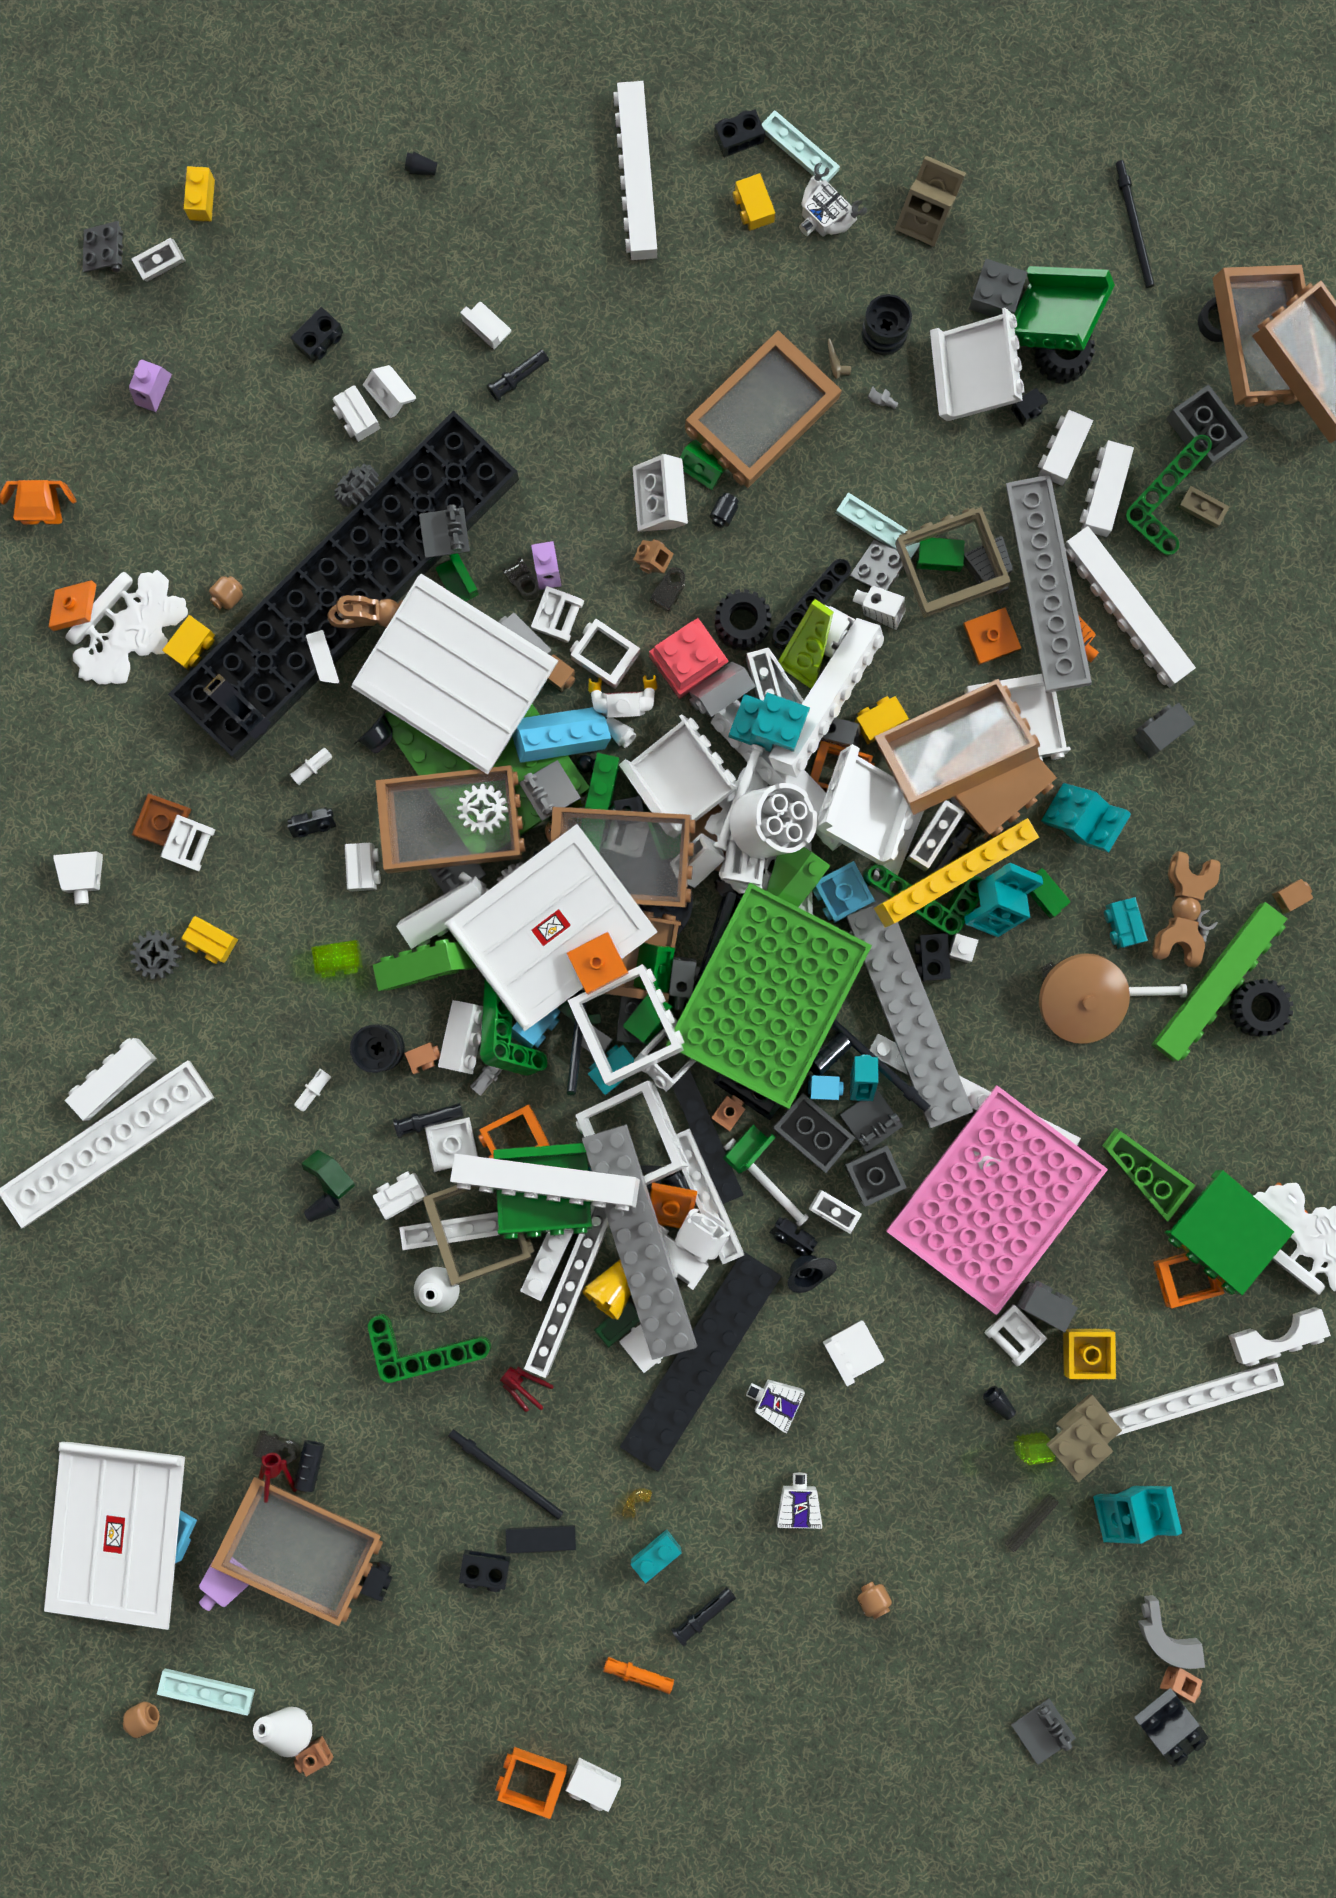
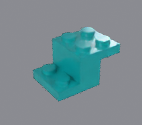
[728,692,810,752]
[1041,783,1131,853]
[965,863,1043,937]
[1093,1486,1182,1544]

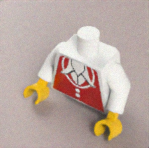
[588,675,657,717]

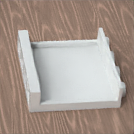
[930,308,1024,421]
[964,674,1070,761]
[619,714,738,838]
[816,744,918,865]

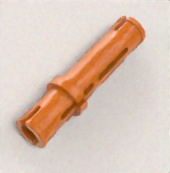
[603,1657,674,1695]

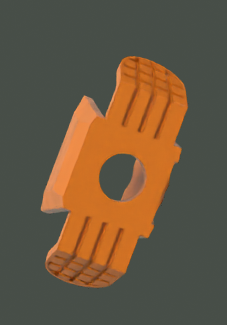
[0,480,77,524]

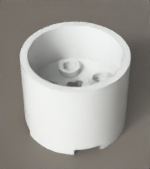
[730,783,817,858]

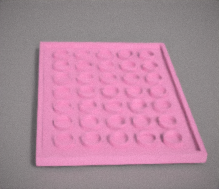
[886,1085,1108,1315]

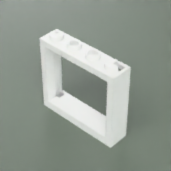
[568,964,685,1086]
[576,1081,689,1186]

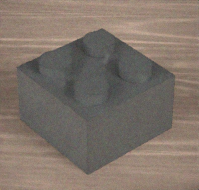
[969,259,1028,317]
[1133,703,1195,759]
[843,1145,907,1207]
[1016,1280,1078,1332]

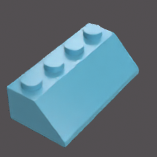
[512,707,611,763]

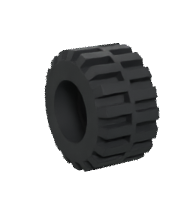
[1035,334,1095,384]
[715,589,771,651]
[1229,979,1294,1037]

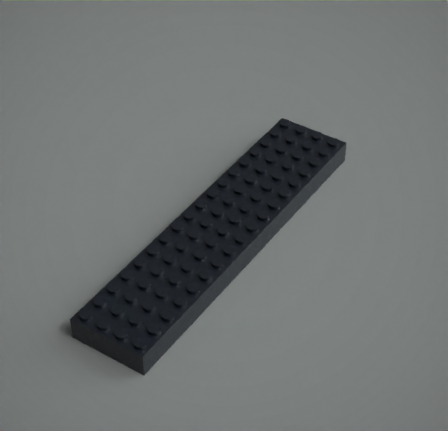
[168,410,519,761]

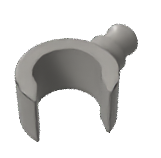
[868,386,898,409]
[1195,910,1218,942]

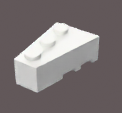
[746,648,804,704]
[659,1224,709,1290]

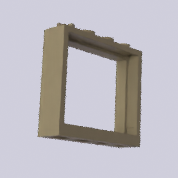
[895,507,1011,618]
[422,1185,534,1287]

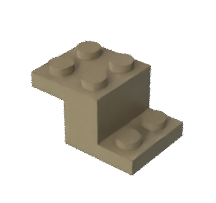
[895,156,966,246]
[1046,1394,1122,1483]

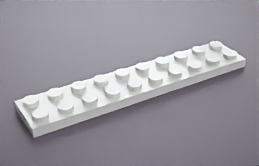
[0,1060,214,1228]

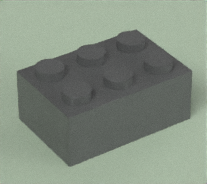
[1166,385,1249,471]
[772,1093,855,1173]

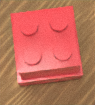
[649,618,729,699]

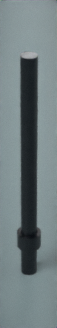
[1115,160,1155,288]
[567,990,588,1096]
[831,1019,931,1112]
[448,1429,564,1520]

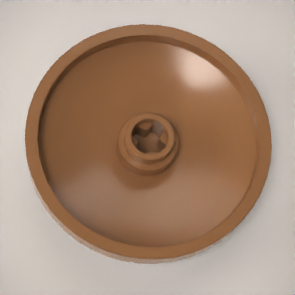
[1039,954,1130,1044]

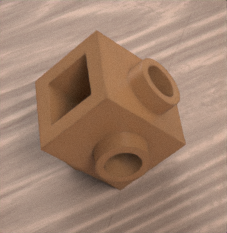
[633,539,673,574]

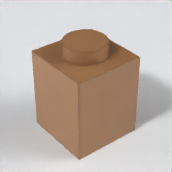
[547,654,576,692]
[1272,879,1313,913]

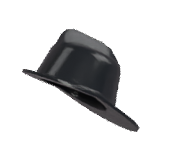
[354,709,393,754]
[787,1255,837,1293]

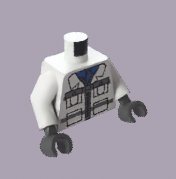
[799,163,867,237]

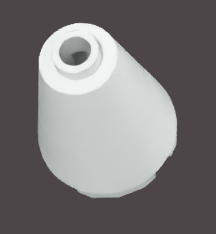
[414,1267,460,1313]
[253,1707,312,1757]

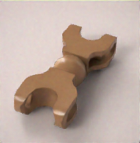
[328,595,403,628]
[1152,851,1221,968]

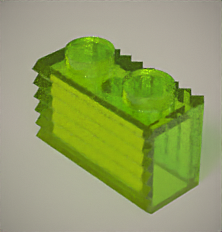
[311,940,363,978]
[1013,1431,1055,1465]

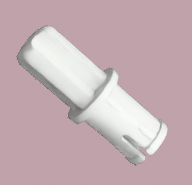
[290,748,332,785]
[295,1069,331,1111]

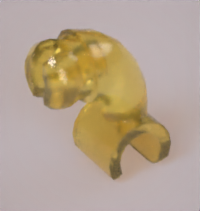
[622,1488,652,1519]

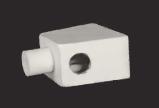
[54,851,103,905]

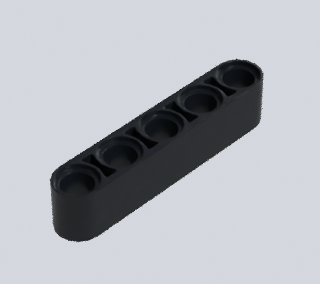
[772,559,851,650]

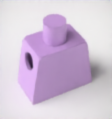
[129,360,172,412]
[531,541,561,590]
[199,1557,249,1611]

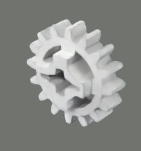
[457,784,508,835]

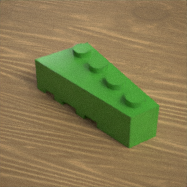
[373,939,477,991]
[1102,1128,1195,1222]

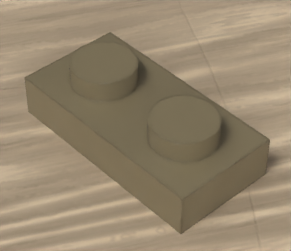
[1178,486,1229,528]

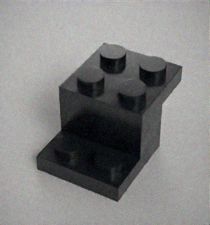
[1134,1688,1208,1767]

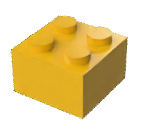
[1063,1329,1116,1379]

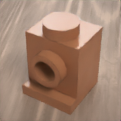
[405,1043,441,1074]
[711,1095,745,1131]
[1160,1666,1203,1703]
[294,1736,334,1777]

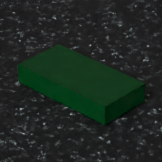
[594,1300,640,1348]

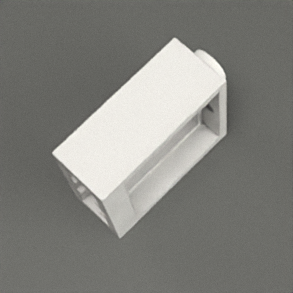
[570,619,640,689]
[634,1018,696,1092]

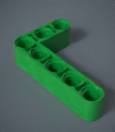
[1126,435,1212,556]
[863,865,983,934]
[480,979,548,1076]
[368,1314,491,1383]

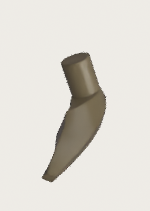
[828,338,851,379]

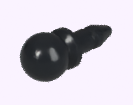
[576,755,619,773]

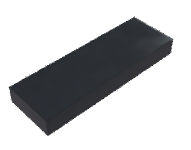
[506,1525,576,1554]

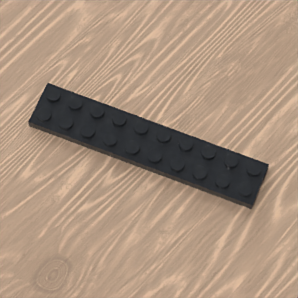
[620,1251,781,1472]

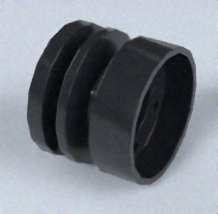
[861,294,912,355]
[350,1024,405,1073]

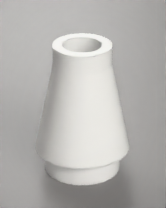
[606,717,636,748]

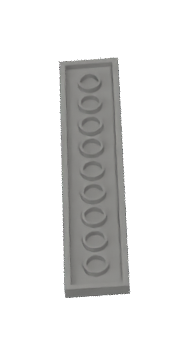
[1006,475,1092,693]
[846,902,973,1128]
[582,1124,697,1360]

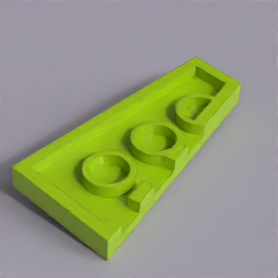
[778,599,834,689]

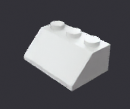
[633,454,688,532]

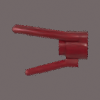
[500,1367,554,1412]
[258,1453,297,1503]

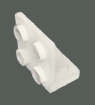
[823,1320,884,1386]

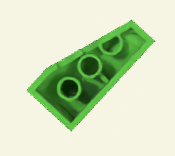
[766,847,830,907]

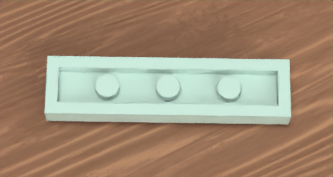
[762,110,840,182]
[836,493,920,559]
[157,1668,255,1716]

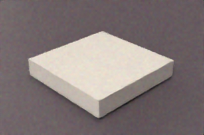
[425,1117,478,1172]

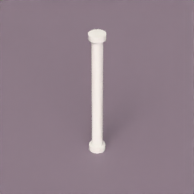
[713,744,765,851]
[1129,984,1187,997]
[723,1138,809,1227]

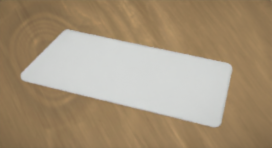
[306,630,339,683]

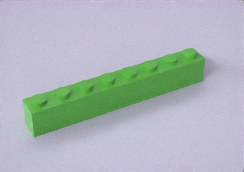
[1151,902,1287,1062]

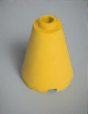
[582,1260,631,1320]

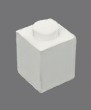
[949,933,978,963]

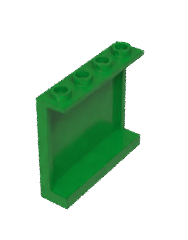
[1014,266,1115,350]
[493,1143,592,1239]
[1165,1170,1294,1295]

